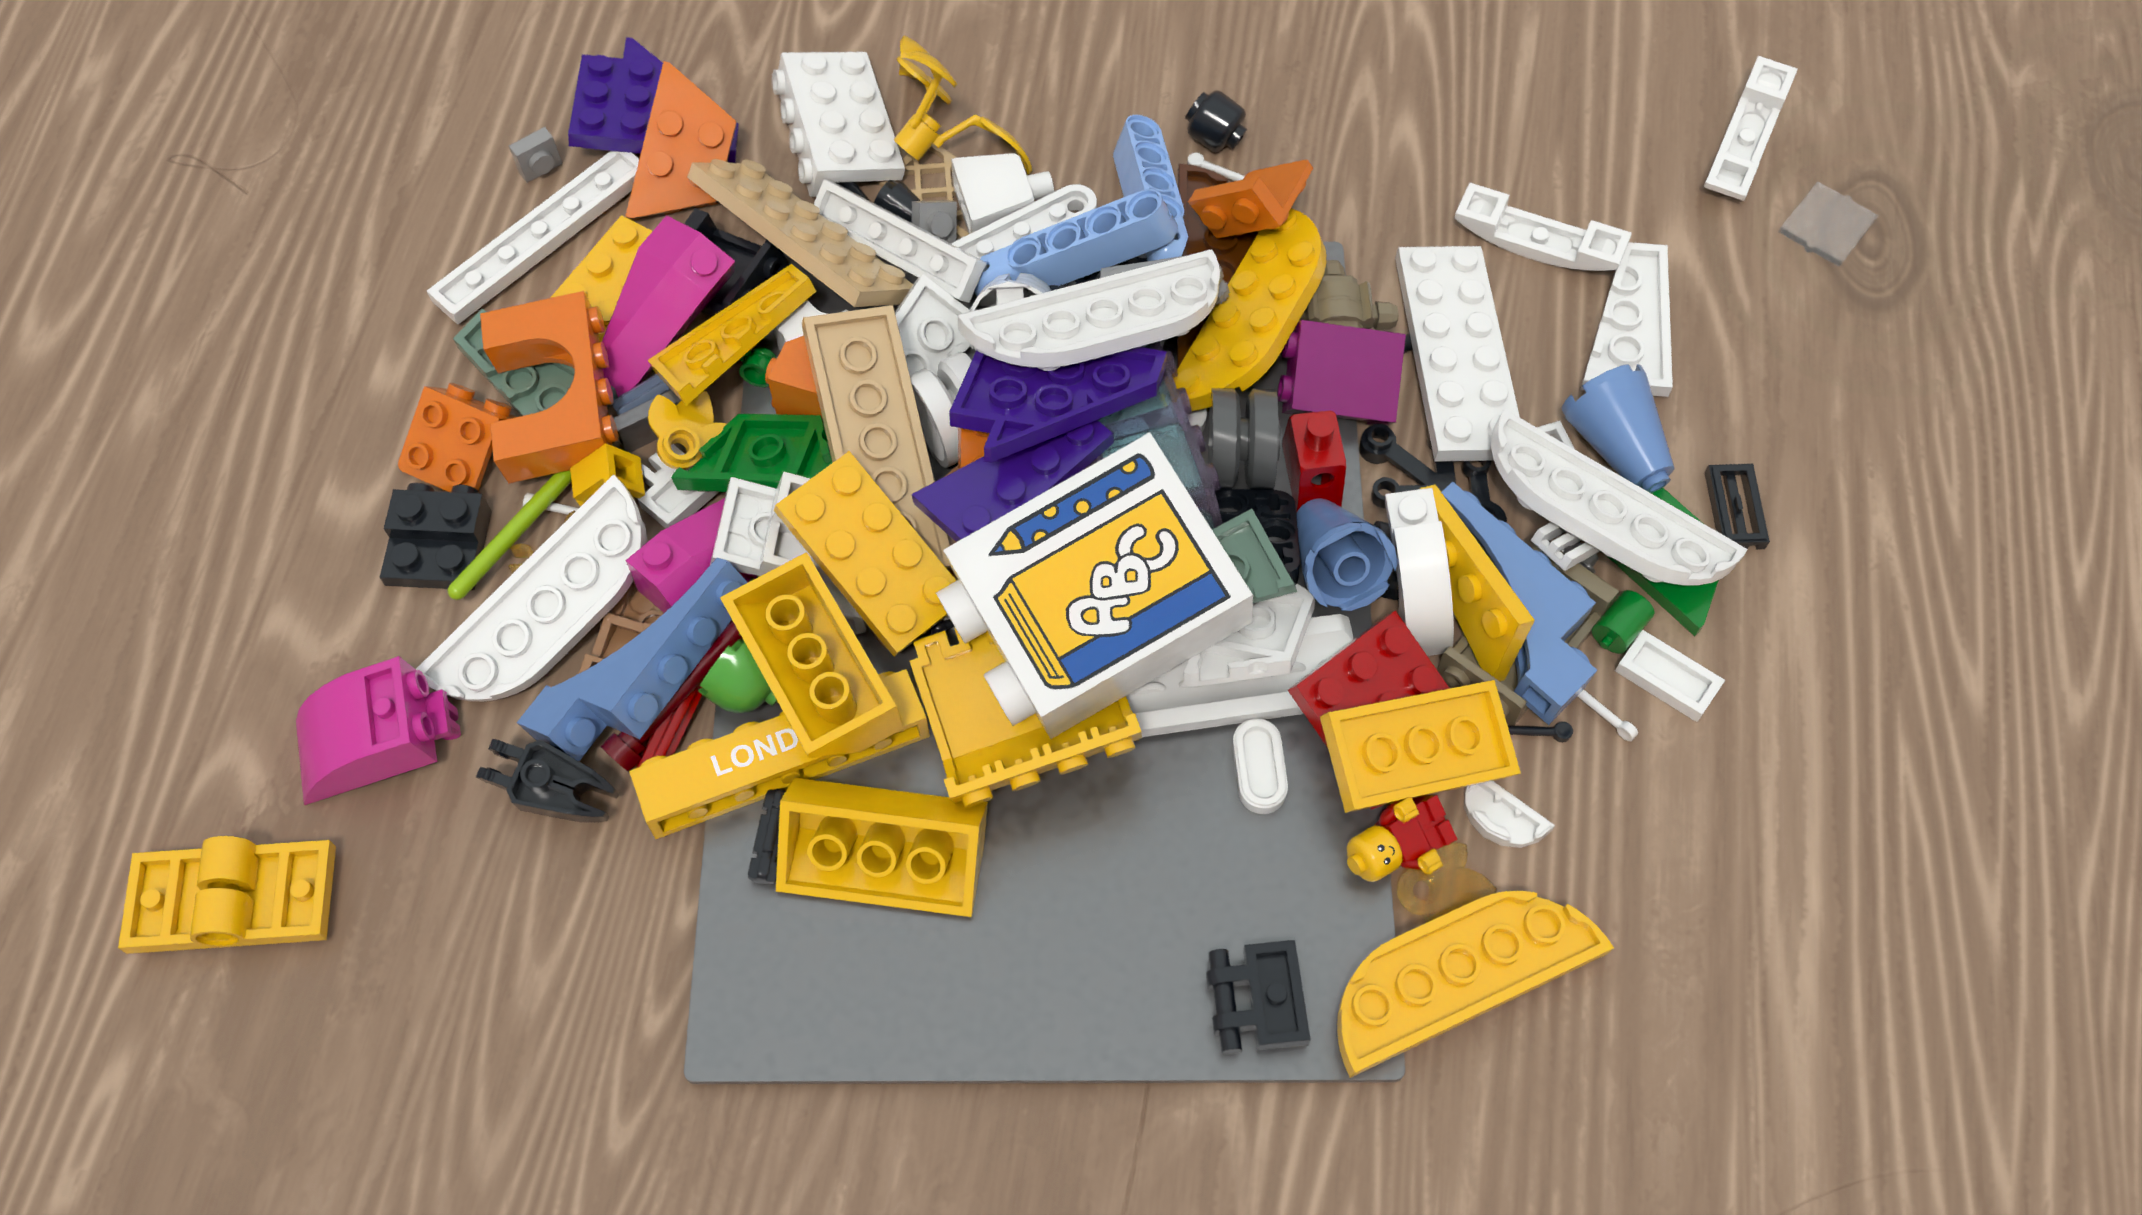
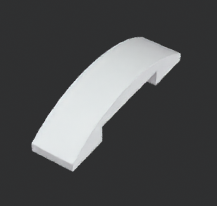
[1704,56,1798,201]
[1455,183,1632,271]

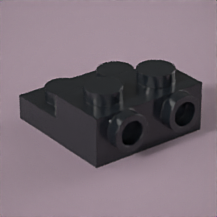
[379,483,492,590]

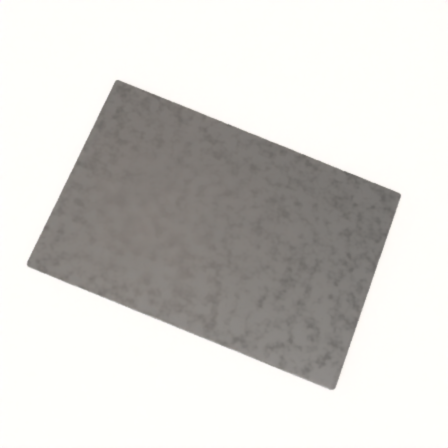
[684,242,1405,1084]

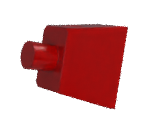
[1282,410,1346,513]

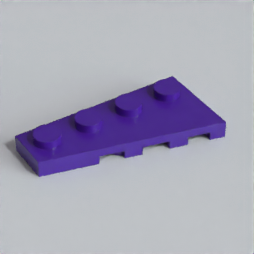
[911,420,1114,542]

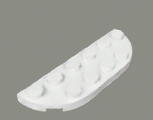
[958,249,1220,371]
[1491,409,1748,585]
[416,474,644,702]

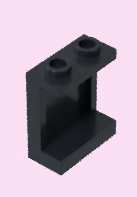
[684,208,789,317]

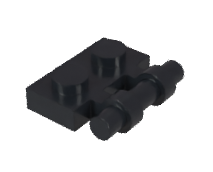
[1206,940,1311,1055]

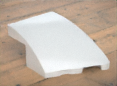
[710,472,832,582]

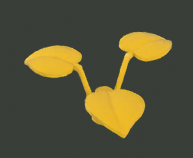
[893,35,1032,175]

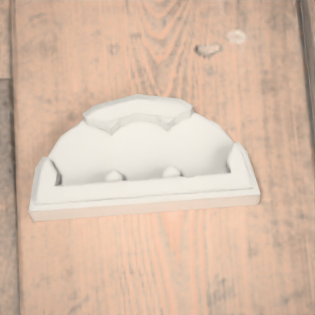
[1464,781,1555,848]

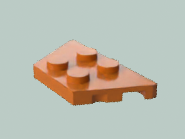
[625,61,737,221]

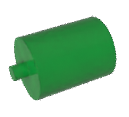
[1592,590,1655,654]

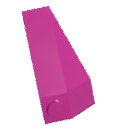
[602,215,735,397]
[625,498,758,613]

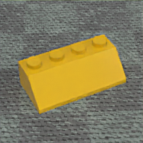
[720,552,904,758]
[776,778,988,917]

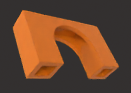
[480,291,618,484]

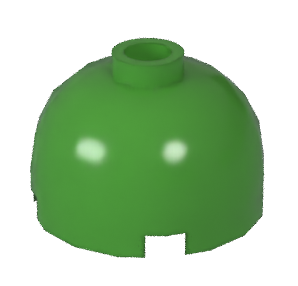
[698,633,777,714]

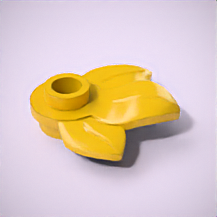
[648,391,727,470]

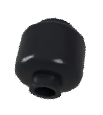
[1185,90,1247,153]

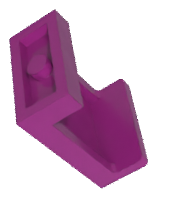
[1277,320,1406,426]

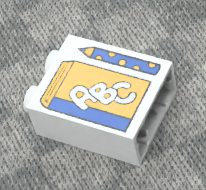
[936,432,1253,739]

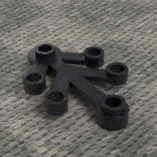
[1359,424,1507,523]

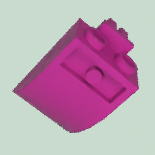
[296,656,461,805]

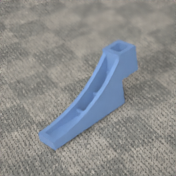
[1442,482,1597,725]
[517,557,748,761]

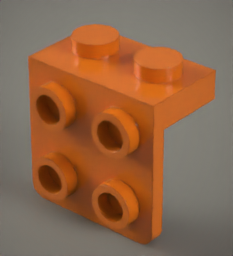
[1188,159,1313,239]
[398,383,516,492]

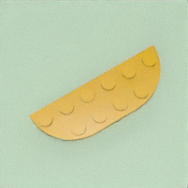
[1159,208,1326,412]
[1337,891,1614,1078]

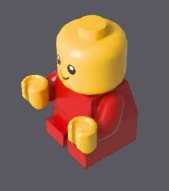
[1346,795,1457,882]

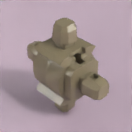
[1298,260,1398,330]

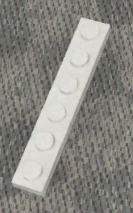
[427,151,639,325]

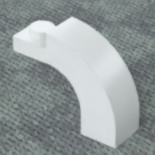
[1385,488,1454,656]

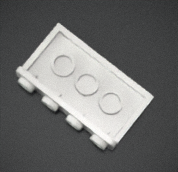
[772,52,905,197]

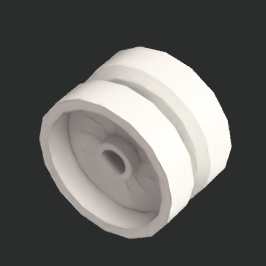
[910,351,972,468]

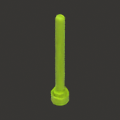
[447,470,571,600]

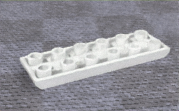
[1126,614,1354,737]

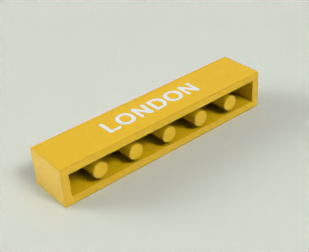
[629,669,930,840]

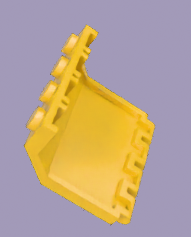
[909,627,1142,807]

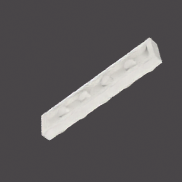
[814,179,986,303]

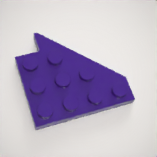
[568,37,739,163]
[949,347,1167,463]

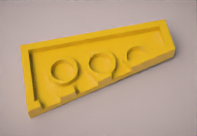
[647,264,816,406]
[1420,484,1535,682]

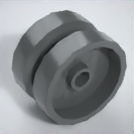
[1208,388,1281,490]

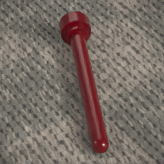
[600,621,742,772]

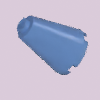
[1561,364,1674,493]
[1296,498,1398,611]

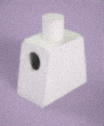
[951,153,1054,234]

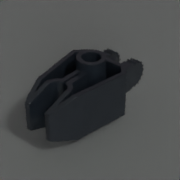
[476,739,619,822]

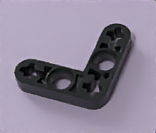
[1186,488,1300,586]

